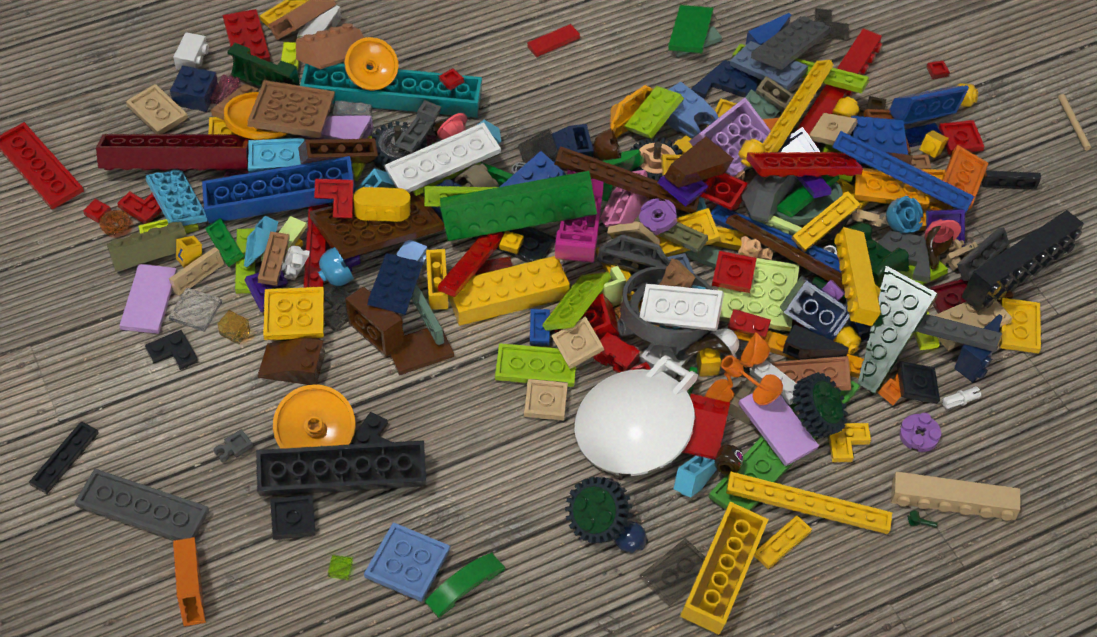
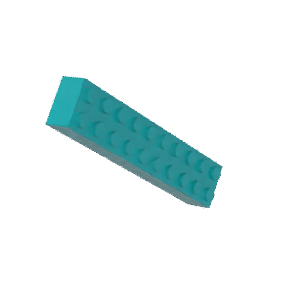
[300,63,482,118]

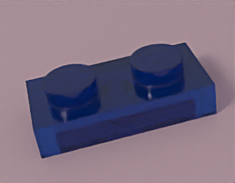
[905,123,942,147]

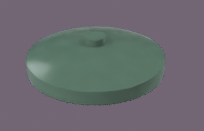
[773,180,843,225]

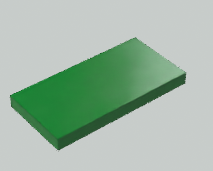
[668,5,714,53]

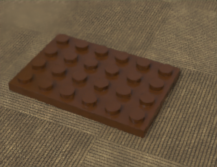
[310,191,445,259]

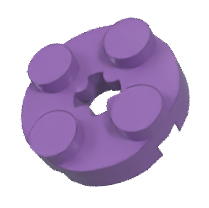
[639,199,677,235]
[899,413,941,452]

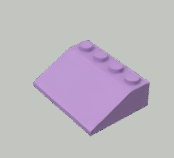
[689,98,771,177]

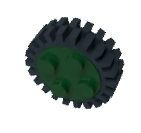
[793,372,848,438]
[565,477,632,543]

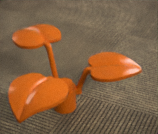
[704,332,783,405]

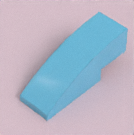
[244,216,278,267]

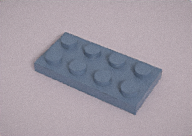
[730,41,808,90]

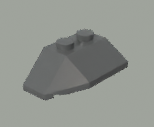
[741,174,798,222]
[598,235,670,272]

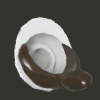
[685,329,739,358]

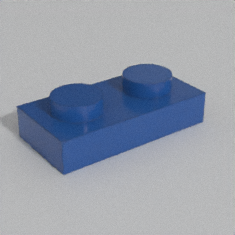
[530,309,550,346]

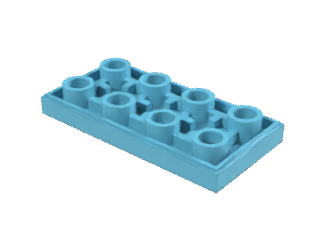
[146,170,207,226]

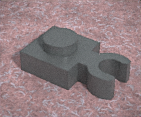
[214,429,253,462]

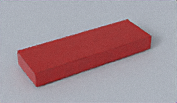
[527,24,580,57]

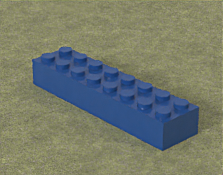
[202,156,356,224]

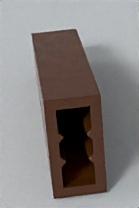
[664,136,734,188]

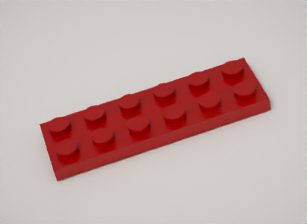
[0,122,84,210]
[746,152,863,177]

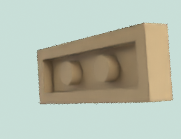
[169,247,224,296]

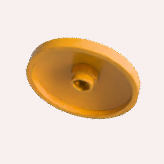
[224,92,288,140]
[273,385,356,449]

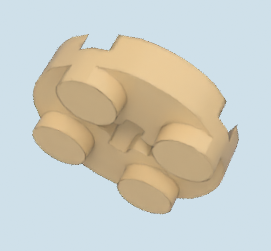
[851,209,887,227]

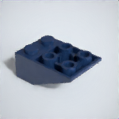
[533,124,594,169]

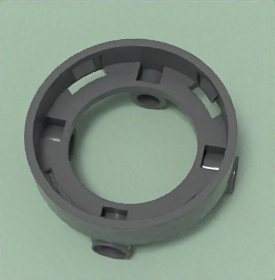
[617,266,713,360]

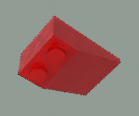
[555,293,620,340]
[682,394,730,460]

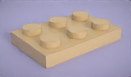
[126,84,188,134]

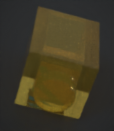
[217,310,250,345]

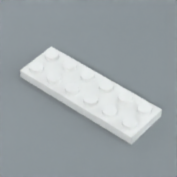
[385,122,501,193]

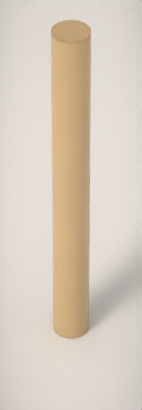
[1058,94,1091,151]

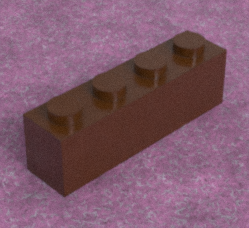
[298,138,378,164]

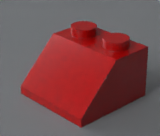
[700,173,748,210]

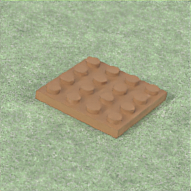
[248,80,335,138]

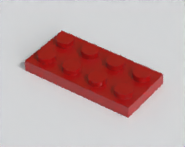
[222,9,271,62]

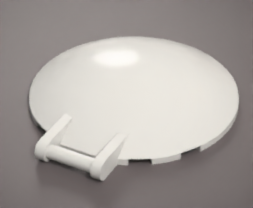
[575,355,698,476]

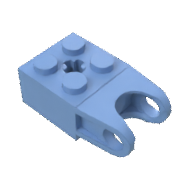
[665,82,719,138]

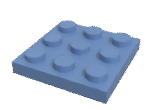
[364,522,450,602]

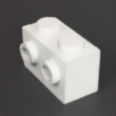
[174,32,209,70]

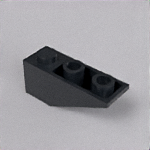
[783,324,849,360]

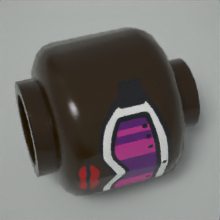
[714,445,743,475]

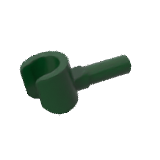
[907,511,938,527]

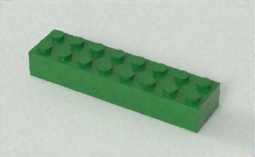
[440,171,597,241]

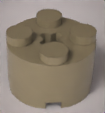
[455,164,499,187]

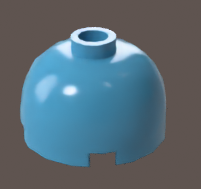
[886,196,923,234]
[318,247,354,286]

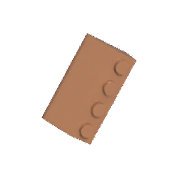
[296,23,364,69]

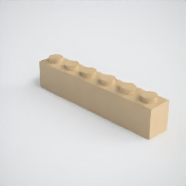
[891,472,1020,520]

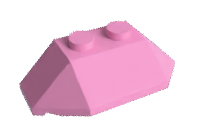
[600,170,649,228]

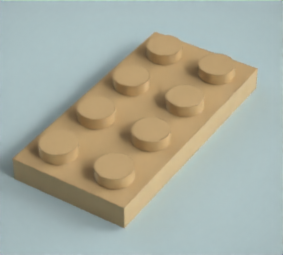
[934,300,1012,350]

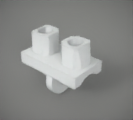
[282,246,310,280]

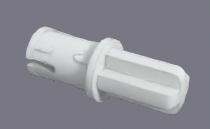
[942,386,981,409]

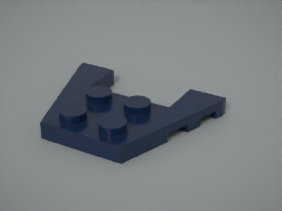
[691,60,757,99]

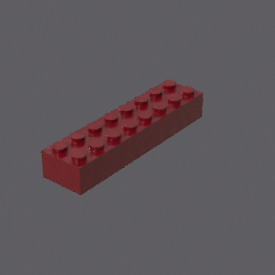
[96,134,251,171]

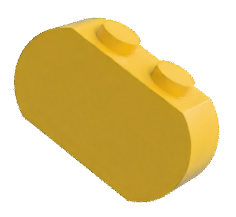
[353,187,410,222]

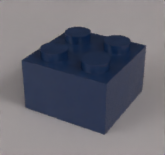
[170,65,219,112]

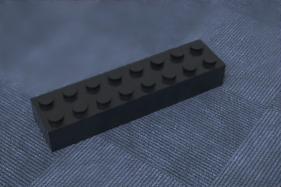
[962,210,1084,311]
[256,440,426,496]

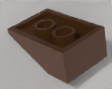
[257,338,325,385]

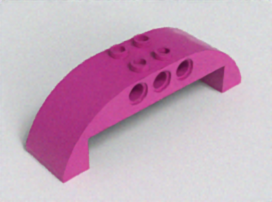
[555,170,604,263]

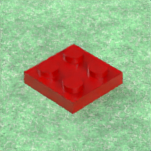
[938,120,985,155]
[712,251,757,293]

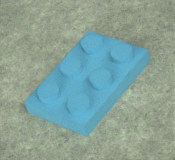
[248,138,304,173]

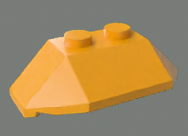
[610,85,654,138]

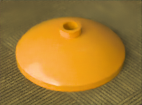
[344,37,398,90]

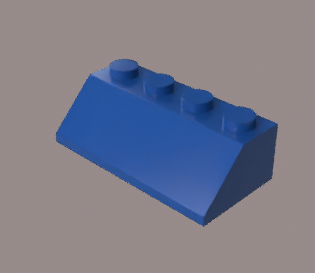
[889,85,969,125]

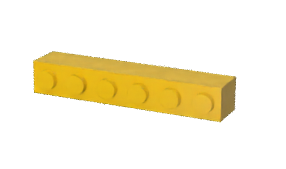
[834,227,881,326]

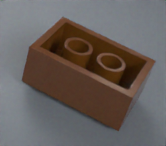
[345,286,404,357]

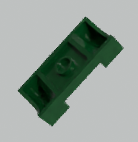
[227,43,300,88]
[830,222,909,287]

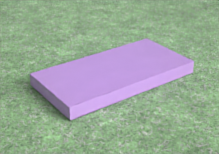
[119,264,177,334]
[738,393,819,467]

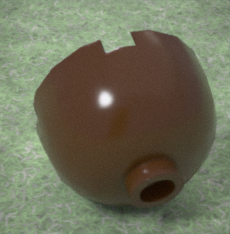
[593,129,621,161]

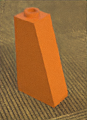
[173,537,206,626]

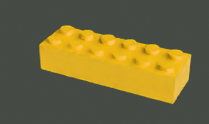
[448,256,570,326]
[679,502,769,635]

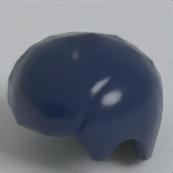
[614,521,648,553]

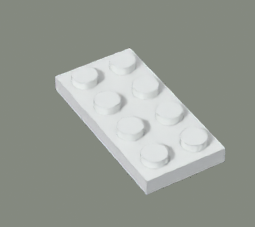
[639,284,724,331]

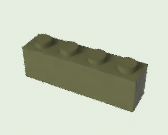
[107,222,187,271]

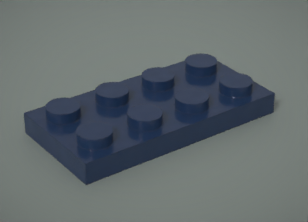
[367,253,423,315]

